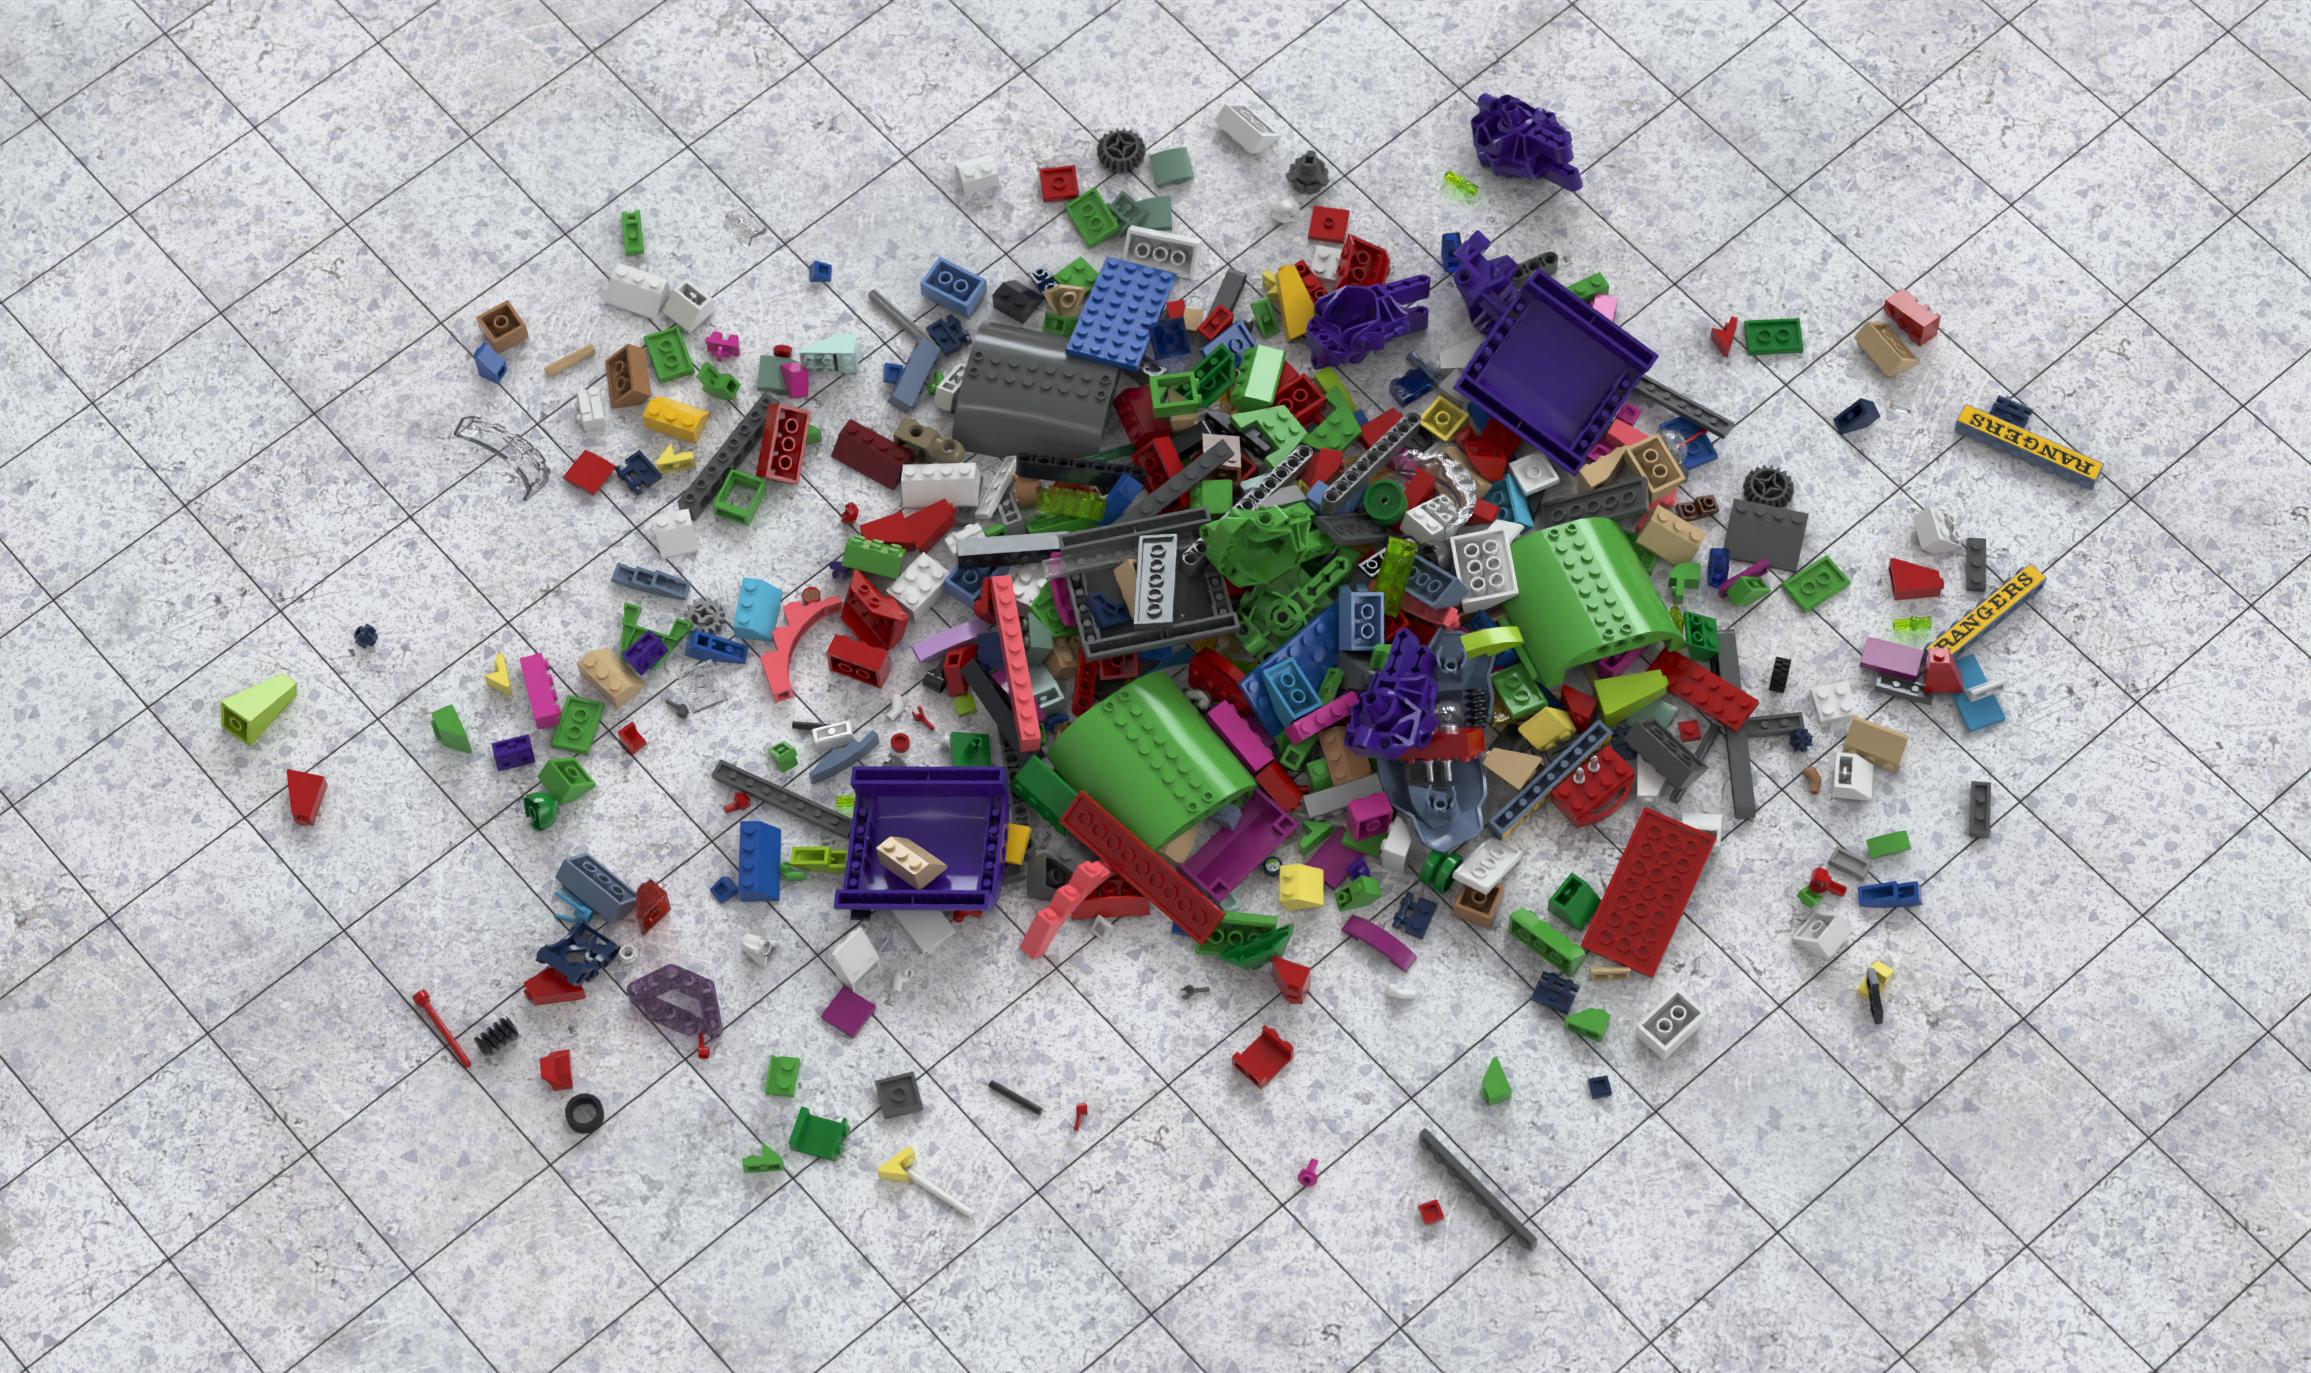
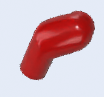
[953,911,982,923]

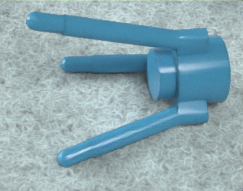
[554,887,594,924]

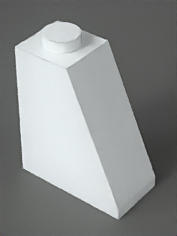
[1436,335,1483,378]
[1636,754,1668,806]

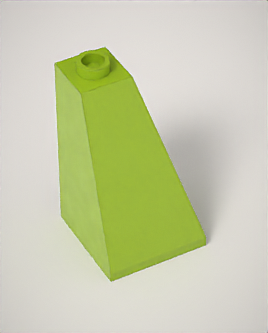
[1593,669,1669,729]
[221,673,297,746]

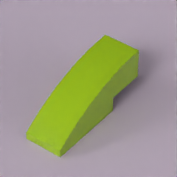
[1314,366,1358,413]
[1460,626,1524,660]
[790,846,848,874]

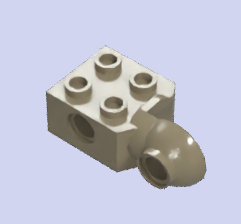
[893,417,965,464]

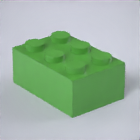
[841,535,906,579]

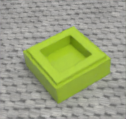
[953,693,977,718]

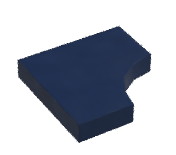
[1084,591,1133,631]

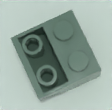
[1020,613,1053,666]

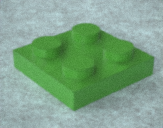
[1053,256,1099,298]

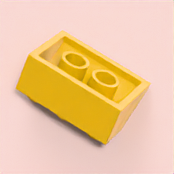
[642,396,710,444]

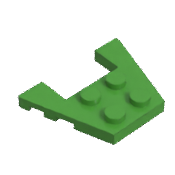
[1300,385,1363,452]
[1229,405,1307,471]
[1027,577,1078,640]
[619,602,693,671]

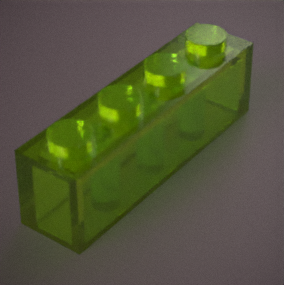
[1036,486,1107,522]
[1373,537,1418,618]

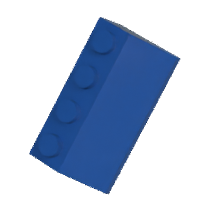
[738,821,781,902]

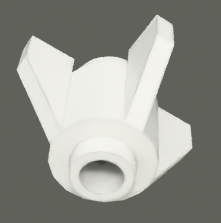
[741,926,778,966]

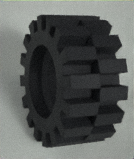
[1769,656,1791,693]

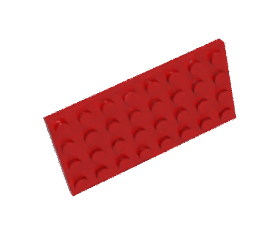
[1580,807,1717,979]

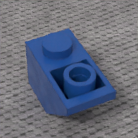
[474,342,508,384]

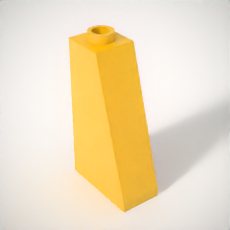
[1275,264,1314,342]

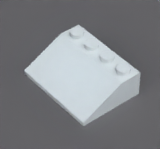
[1450,526,1519,614]

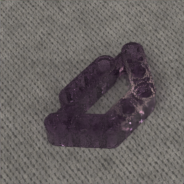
[626,964,723,1038]

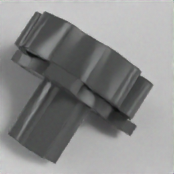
[1286,150,1329,195]

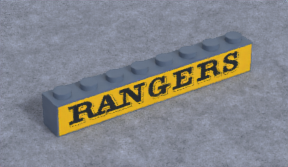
[1954,404,2104,490]
[1922,563,2047,662]
[1488,720,1613,841]

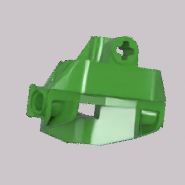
[1199,502,1338,588]
[1235,556,1353,663]

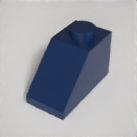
[1833,398,1881,435]

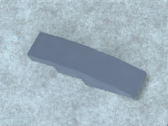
[611,562,691,600]
[809,730,879,785]

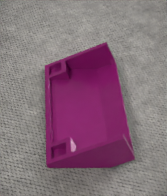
[1176,787,1300,904]

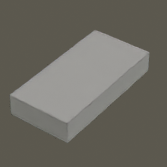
[1828,846,1872,881]

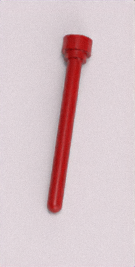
[412,990,471,1068]

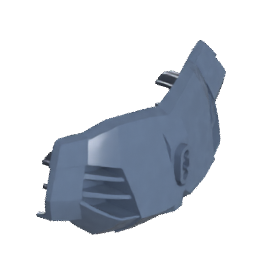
[1377,627,1496,854]

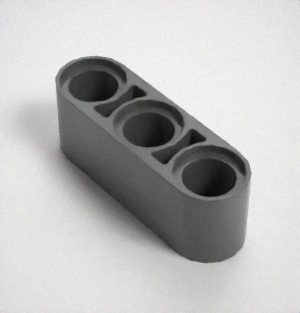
[1512,251,1558,289]

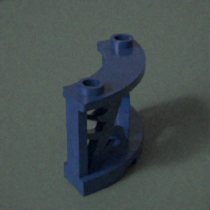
[535,920,621,986]

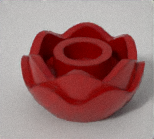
[841,502,859,525]

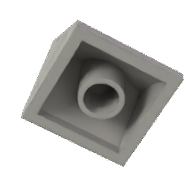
[1438,368,1463,410]

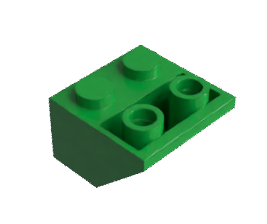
[1683,611,1720,662]
[1547,872,1601,932]

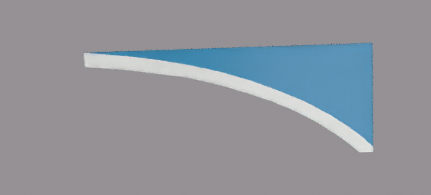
[1141,647,1195,677]

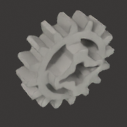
[684,597,725,635]

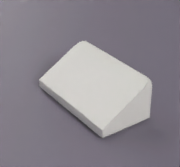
[1965,678,2007,702]
[812,720,854,752]

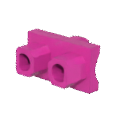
[705,331,740,362]

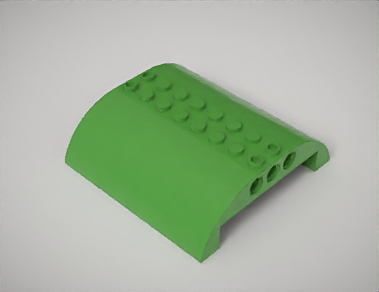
[1501,517,1687,688]
[1046,671,1263,854]

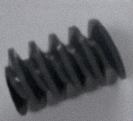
[1464,689,1491,728]
[474,1016,519,1056]

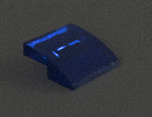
[977,632,1005,672]

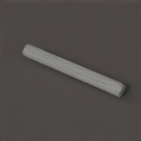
[868,289,936,344]

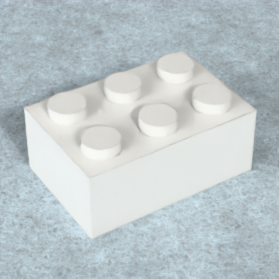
[886,552,951,623]
[1013,562,1050,617]
[1635,987,1707,1061]

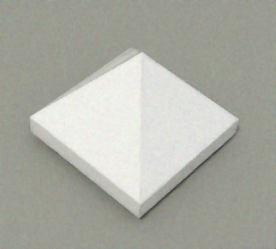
[1090,915,1114,942]

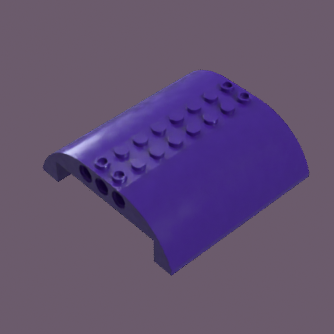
[1453,268,1659,477]
[834,766,1009,911]

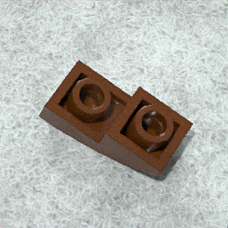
[1675,495,1719,522]

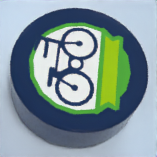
[1263,856,1282,877]

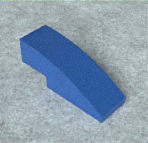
[1858,881,1922,908]

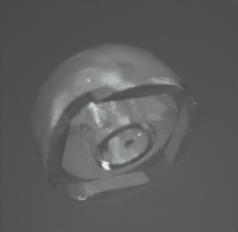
[1658,430,1688,464]
[1434,700,1467,729]

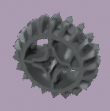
[1097,127,1145,174]
[1743,464,1794,508]

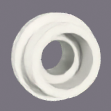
[618,945,638,964]

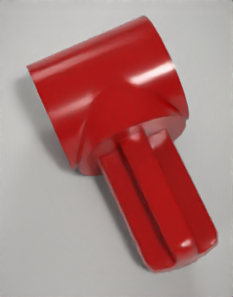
[1809,868,1847,897]

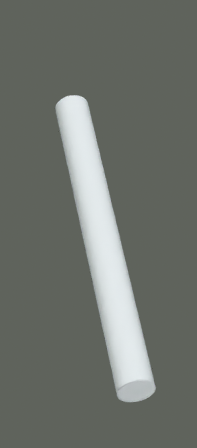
[906,1169,975,1218]

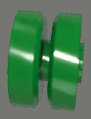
[1363,479,1409,526]
[1418,850,1464,894]

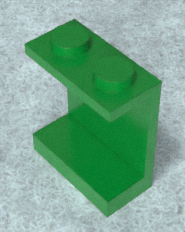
[789,1106,850,1162]

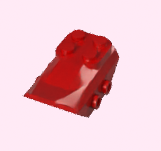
[1333,233,1391,292]
[840,569,908,651]

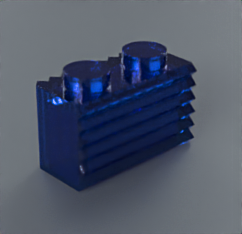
[1441,232,1462,273]
[1389,367,1433,408]
[1707,548,1729,588]

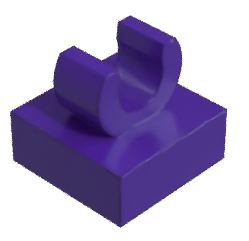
[830,561,850,579]
[1345,857,1371,882]

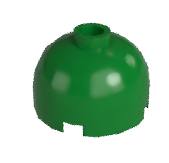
[523,792,559,832]

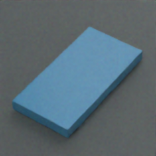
[1950,654,2006,733]

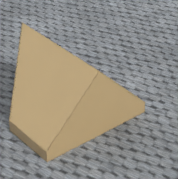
[1043,284,1087,318]

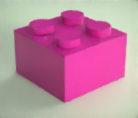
[1346,792,1393,842]

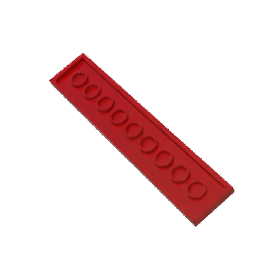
[1059,791,1226,945]

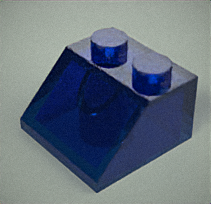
[1148,316,1191,361]

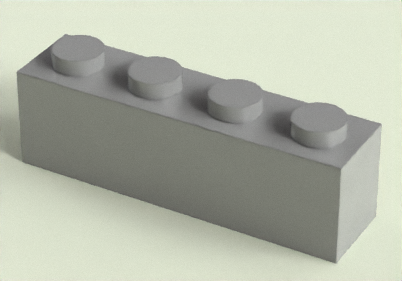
[1303,773,1383,822]

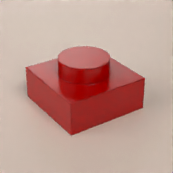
[1678,720,1701,743]
[1418,1199,1445,1226]

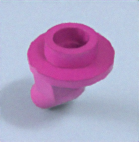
[1298,1158,1319,1187]

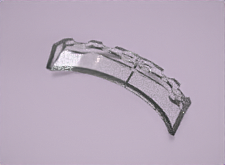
[453,416,551,502]
[1394,449,1477,545]

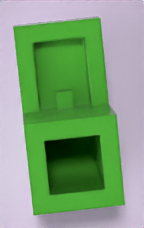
[696,362,741,400]
[1668,562,1701,605]
[1369,644,1392,670]

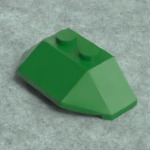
[1167,343,1235,409]
[1219,923,1295,970]

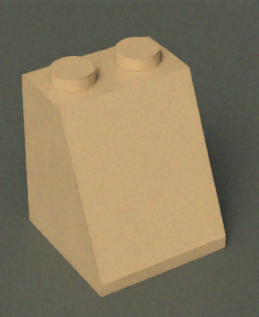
[1482,748,1547,793]

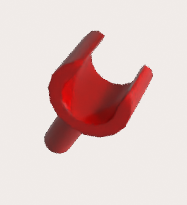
[1302,413,1326,428]
[912,706,935,730]
[698,1032,710,1059]
[1074,1103,1088,1131]

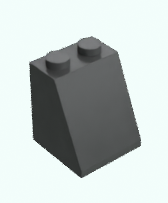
[1337,650,1380,692]

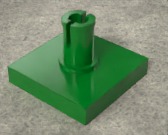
[950,732,991,767]

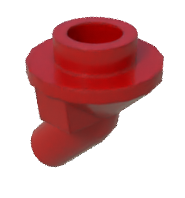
[723,792,751,813]

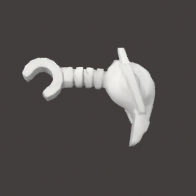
[1267,195,1305,224]

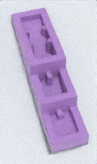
[911,619,991,663]

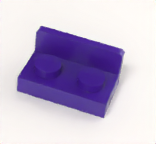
[621,630,669,675]
[491,734,535,771]

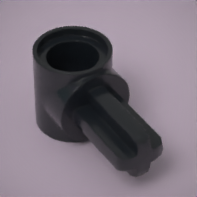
[922,657,946,693]

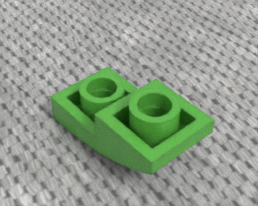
[1866,830,1912,860]

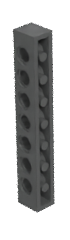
[677,393,780,521]

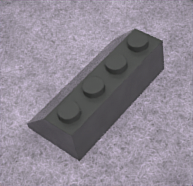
[1624,717,1709,790]

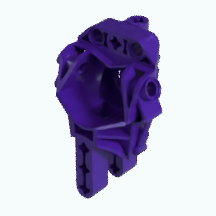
[1470,93,1583,192]
[1453,230,1519,337]
[1306,275,1431,370]
[1344,628,1439,760]

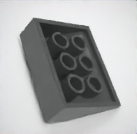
[1721,498,1809,573]

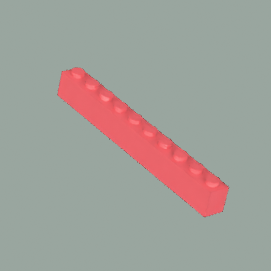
[990,575,1041,752]

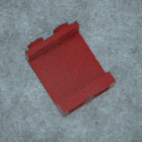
[1232,1025,1294,1089]

